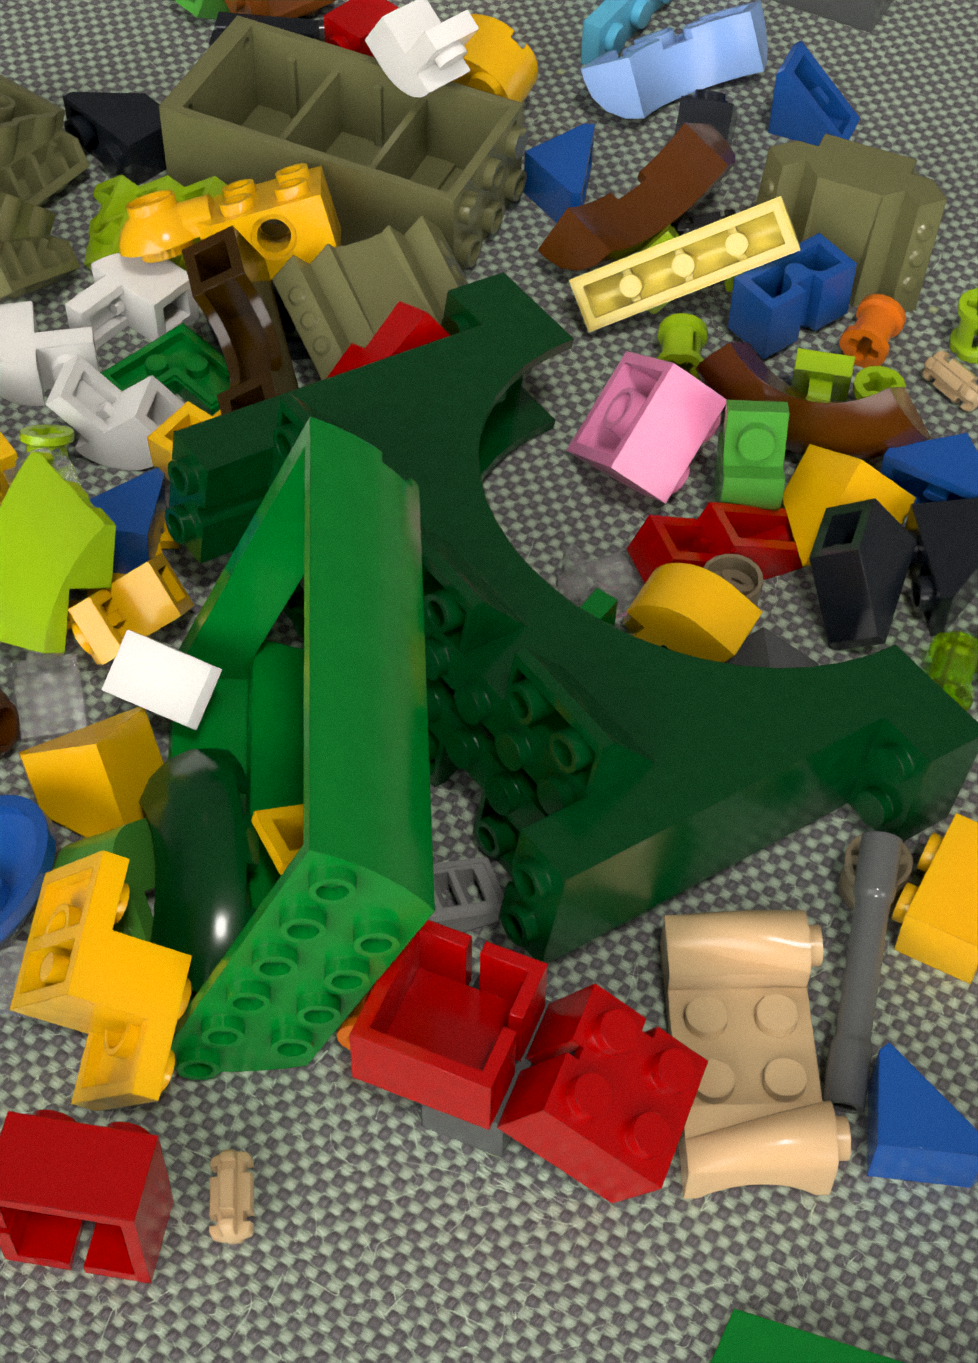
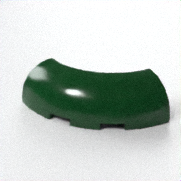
[139,748,260,992]

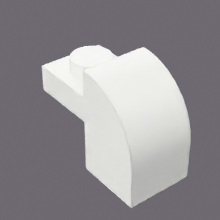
[365,0,479,97]
[65,253,199,349]
[0,301,100,406]
[45,354,185,471]

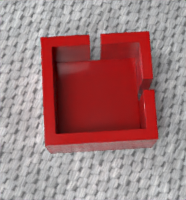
[349,920,548,1130]
[497,983,708,1204]
[0,1109,174,1284]

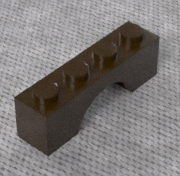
[182,225,299,415]

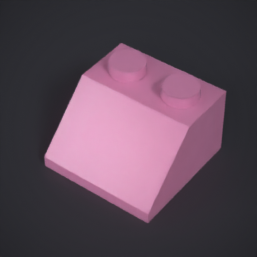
[566,351,727,504]

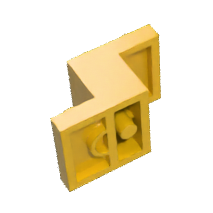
[10,850,192,1111]

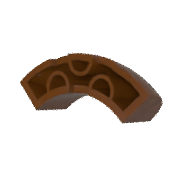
[538,123,735,271]
[695,342,932,460]

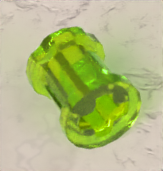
[927,631,978,711]

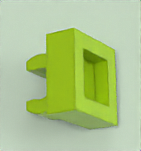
[791,348,855,401]

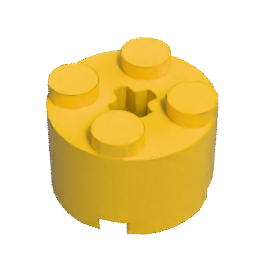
[452,14,538,103]

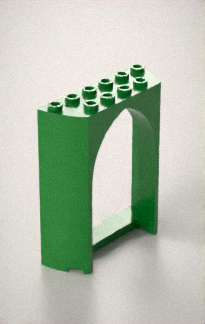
[168,416,435,1080]

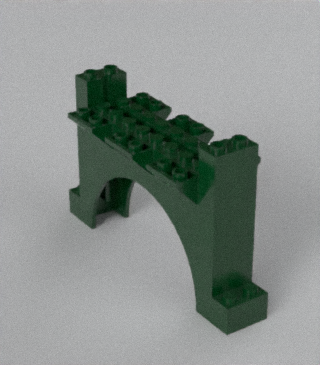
[165,272,978,964]

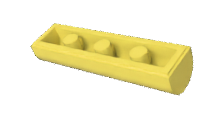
[569,196,801,332]

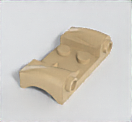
[660,910,851,1199]

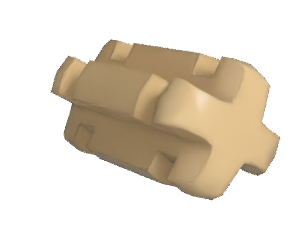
[922,351,978,412]
[209,1149,254,1245]

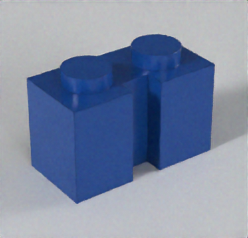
[728,233,857,359]

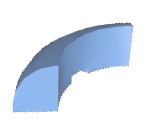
[581,0,768,119]

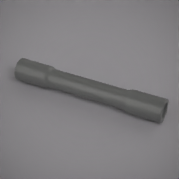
[822,831,903,1113]

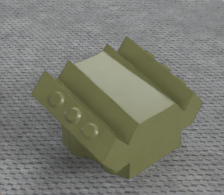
[0,74,90,207]
[755,133,947,313]
[0,191,80,303]
[272,216,468,380]

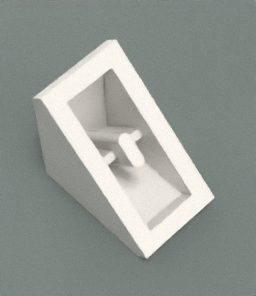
[101,629,222,730]

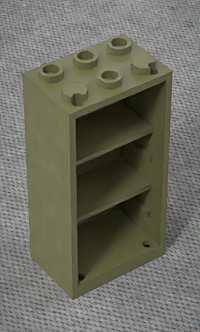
[159,15,528,271]

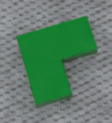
[101,323,230,416]

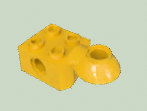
[119,163,341,279]

